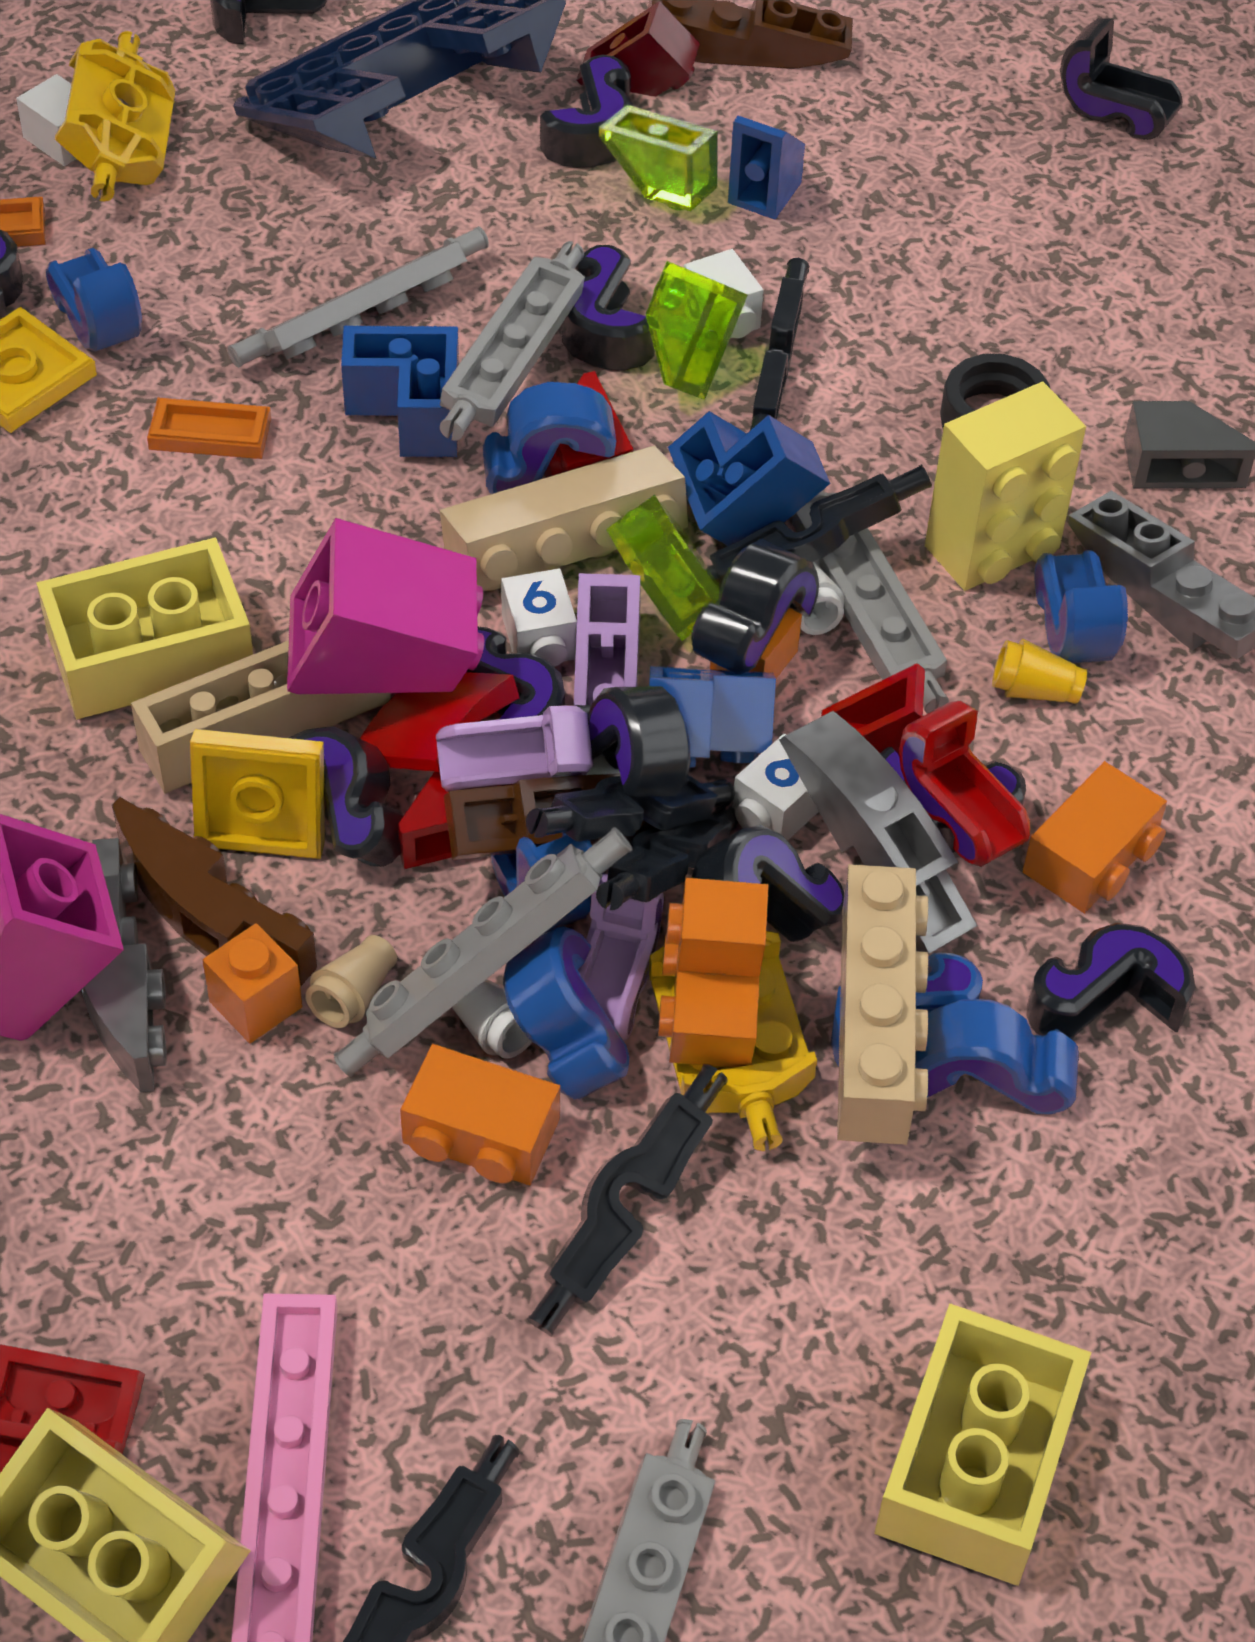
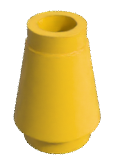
[992,638,1087,704]

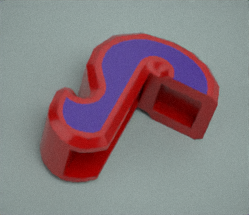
[899,701,1030,867]

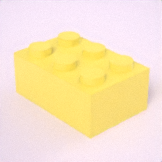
[924,381,1086,591]
[36,537,253,720]
[874,1303,1092,1586]
[0,1408,251,1642]

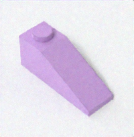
[574,573,641,706]

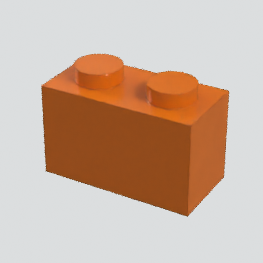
[1022,761,1167,914]
[400,1044,560,1186]

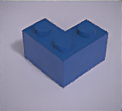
[341,326,459,457]
[668,411,831,546]
[649,666,776,767]

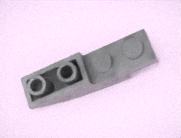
[1068,490,1255,660]
[779,711,978,954]
[81,838,167,1092]

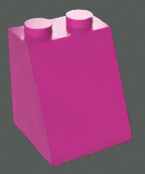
[287,518,484,695]
[0,814,124,1041]

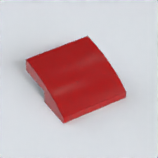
[360,672,520,772]
[0,1344,145,1473]

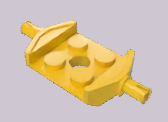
[54,31,176,202]
[648,931,817,1151]

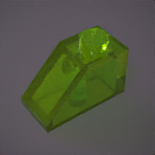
[599,105,718,212]
[645,261,748,400]
[606,494,720,641]

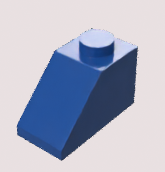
[728,115,805,220]

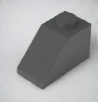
[1124,401,1255,489]

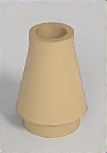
[306,935,397,1028]

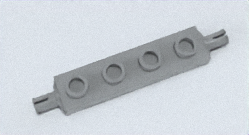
[227,226,489,368]
[440,241,585,441]
[792,490,949,714]
[334,827,633,1077]
[580,1419,716,1642]

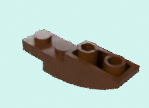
[648,0,853,69]
[444,773,656,860]
[112,797,317,986]

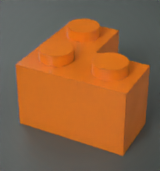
[658,878,768,1068]

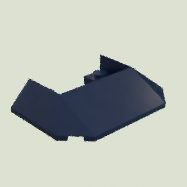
[233,0,566,159]

